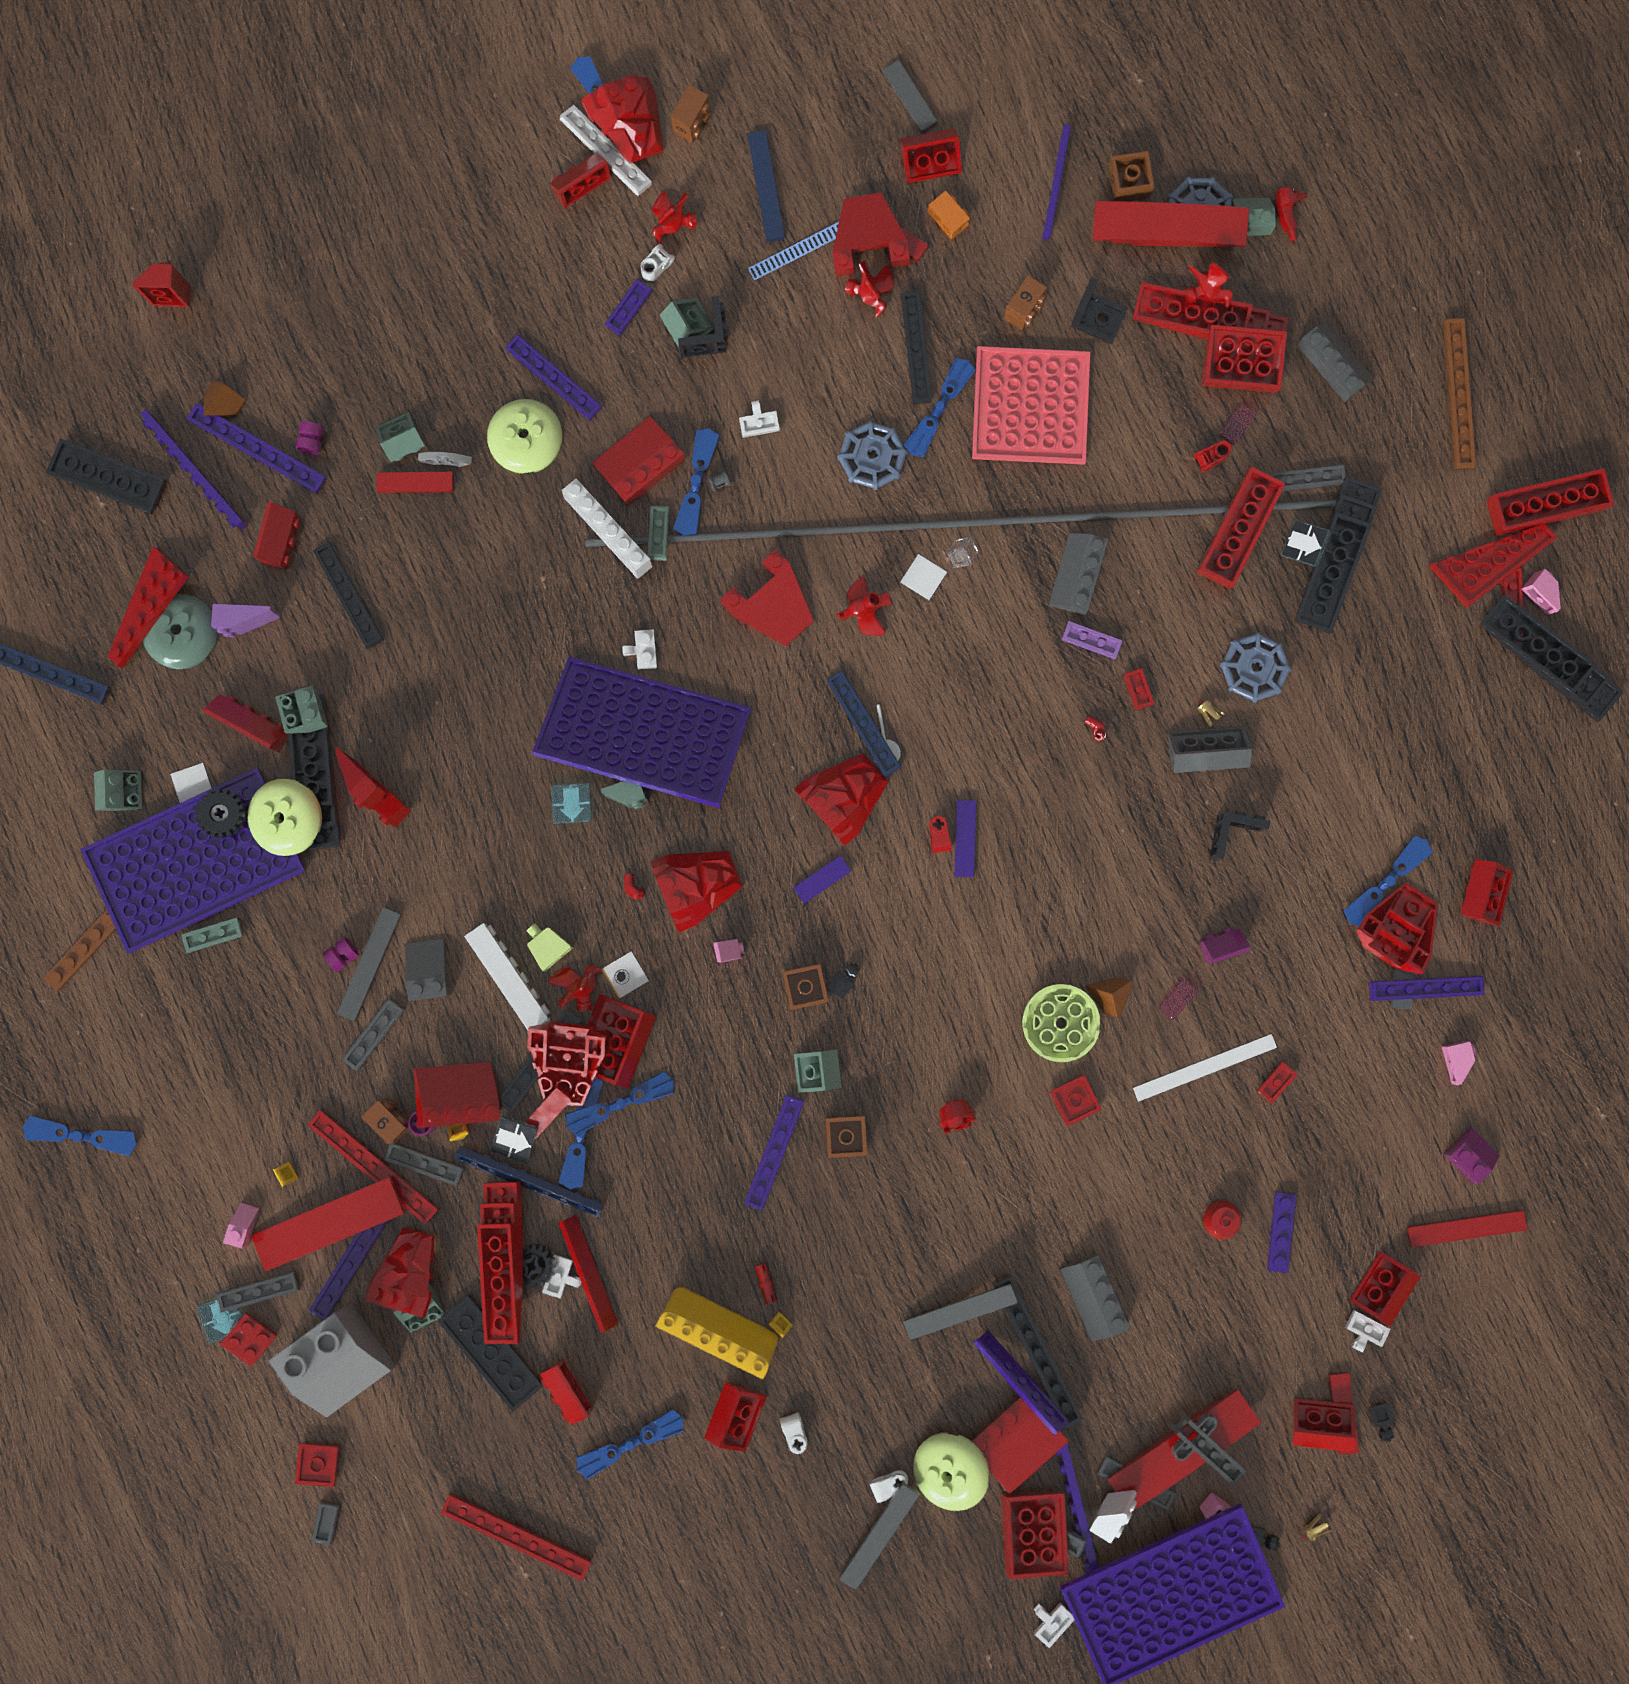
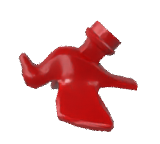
[652,191,697,243]
[845,261,894,317]
[1185,262,1233,307]
[837,577,892,636]
[548,964,602,1012]

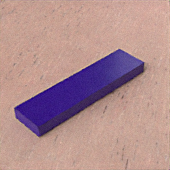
[954,800,976,877]

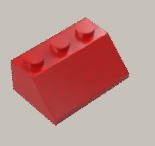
[900,128,962,183]
[550,153,611,208]
[133,262,190,307]
[253,502,301,570]
[1461,859,1514,927]
[1349,1251,1421,1327]
[540,1358,593,1425]
[704,1382,767,1452]
[1292,1398,1356,1452]

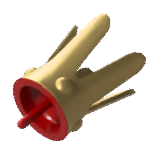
[1197,700,1225,727]
[1302,1513,1332,1541]

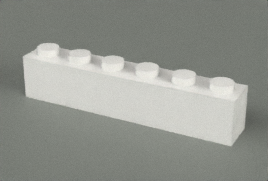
[562,479,652,579]
[464,923,551,1030]

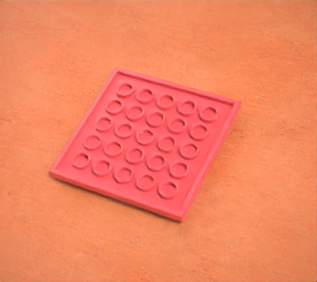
[972,346,1090,464]

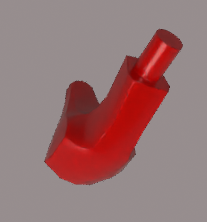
[1275,187,1307,242]

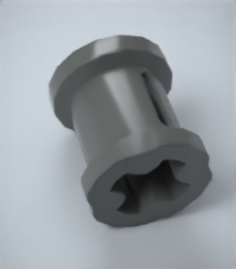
[707,470,731,492]

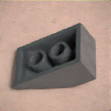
[405,939,451,1001]

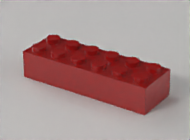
[1196,466,1286,589]
[1486,468,1614,536]

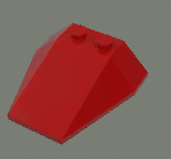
[1356,882,1438,974]

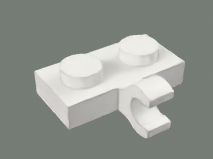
[739,401,780,438]
[622,630,657,670]
[542,1254,581,1299]
[1345,1310,1390,1352]
[1033,1603,1074,1648]

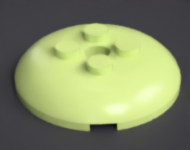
[487,399,563,474]
[248,779,322,856]
[1022,984,1100,1062]
[913,1433,989,1511]

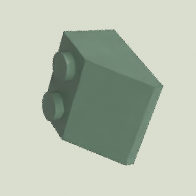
[1232,197,1276,236]
[660,298,715,347]
[375,412,425,462]
[601,781,648,809]
[794,1049,842,1093]

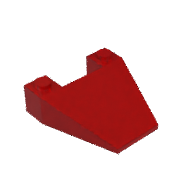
[832,193,910,277]
[720,549,814,647]
[335,747,411,828]

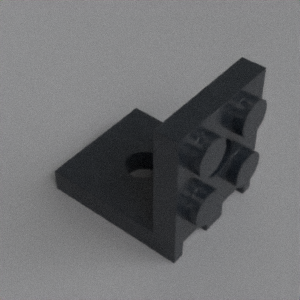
[1071,277,1128,344]
[678,296,728,358]
[1209,811,1271,862]

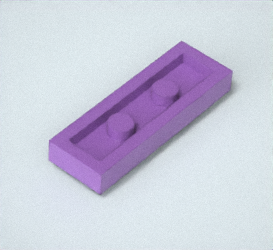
[1062,621,1123,659]

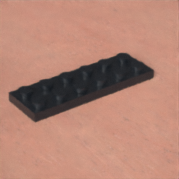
[46,438,167,515]
[438,1295,543,1412]

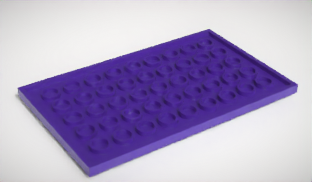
[532,657,751,808]
[80,768,306,954]
[1060,1503,1285,1684]

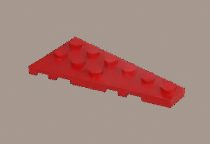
[1429,523,1557,608]
[108,546,188,668]

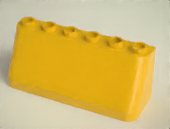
[656,1287,778,1379]

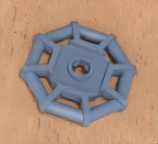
[1167,176,1233,206]
[837,420,908,490]
[1220,632,1292,703]

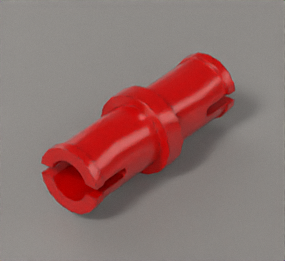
[755,1263,777,1305]

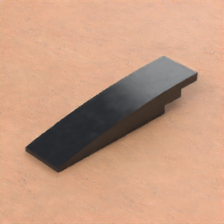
[1295,476,1382,633]
[1480,594,1623,722]
[288,694,341,851]

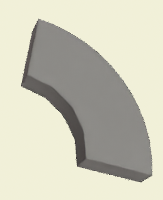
[418,452,472,467]

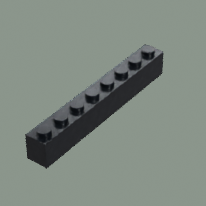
[991,1273,1083,1429]

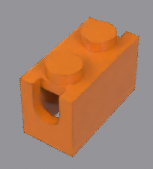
[928,191,970,239]

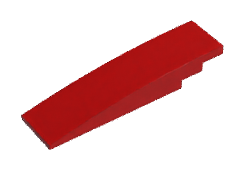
[1093,201,1249,247]
[1133,282,1289,340]
[251,1177,405,1272]
[477,1181,523,1344]
[1107,1389,1261,1513]

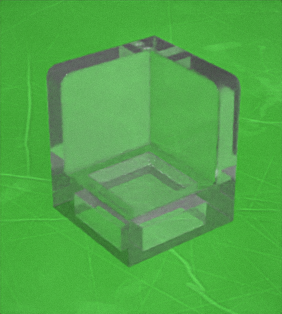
[947,537,978,568]

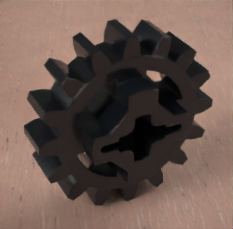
[523,1244,557,1288]

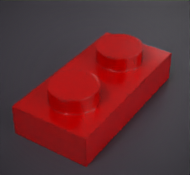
[1123,668,1155,711]
[1256,1061,1298,1104]

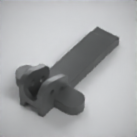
[1169,1410,1247,1486]

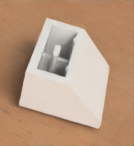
[1090,1490,1137,1543]

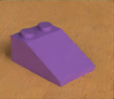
[211,604,281,637]

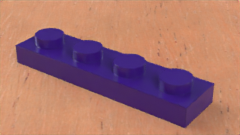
[1267,1192,1296,1273]

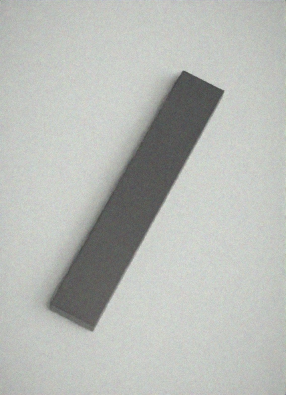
[337,907,402,1021]
[903,1283,1019,1340]
[839,1482,920,1590]

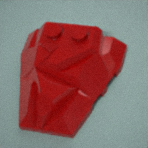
[581,74,663,164]
[794,753,889,846]
[651,851,743,933]
[527,1022,606,1107]
[364,1227,435,1318]

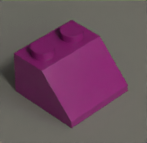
[1199,927,1251,964]
[1444,1127,1499,1184]

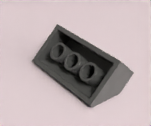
[1297,322,1374,403]
[1048,533,1108,616]
[1168,726,1252,773]
[1060,1253,1130,1341]

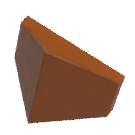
[203,380,246,416]
[1085,977,1133,1018]

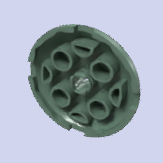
[143,594,218,669]

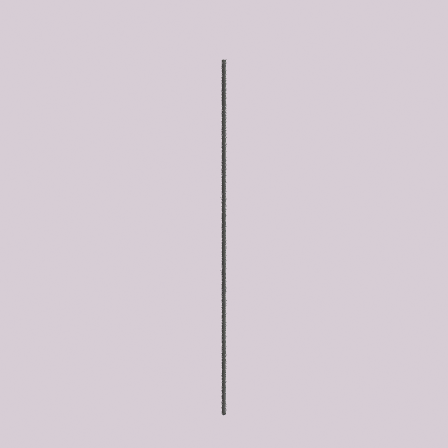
[585,499,1336,547]

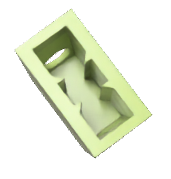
[527,923,573,971]

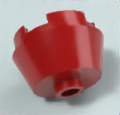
[939,1099,977,1134]
[1203,1200,1242,1240]

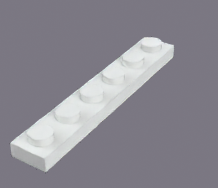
[560,105,652,196]

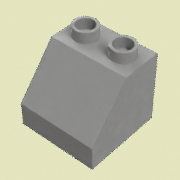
[269,1302,396,1418]

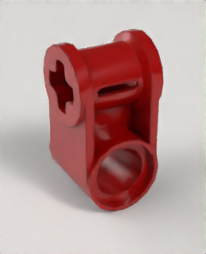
[1193,441,1232,473]
[929,816,952,854]

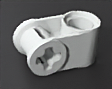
[641,244,675,282]
[780,1412,807,1454]
[869,1470,908,1503]

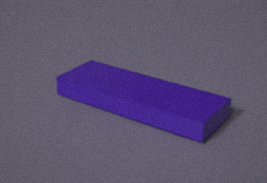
[605,279,653,336]
[793,855,851,904]

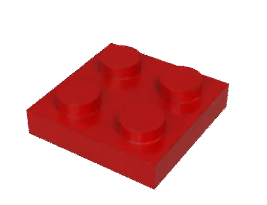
[1049,1074,1102,1127]
[220,1312,277,1367]
[295,1442,339,1487]

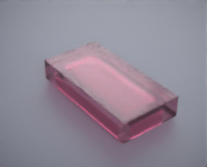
[1219,404,1257,446]
[1158,979,1198,1021]

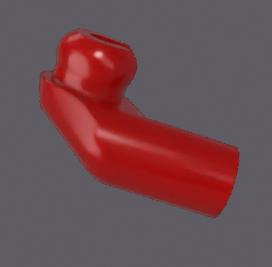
[1084,715,1106,741]
[624,874,644,900]

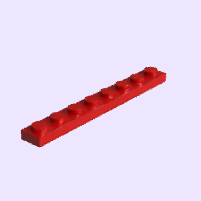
[307,1110,439,1225]
[440,1493,592,1581]

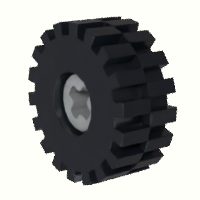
[194,789,248,839]

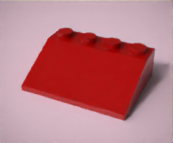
[1201,324,1287,393]
[592,417,685,506]
[587,994,656,1088]
[414,1062,500,1128]
[971,1398,1069,1494]
[1001,1491,1069,1579]

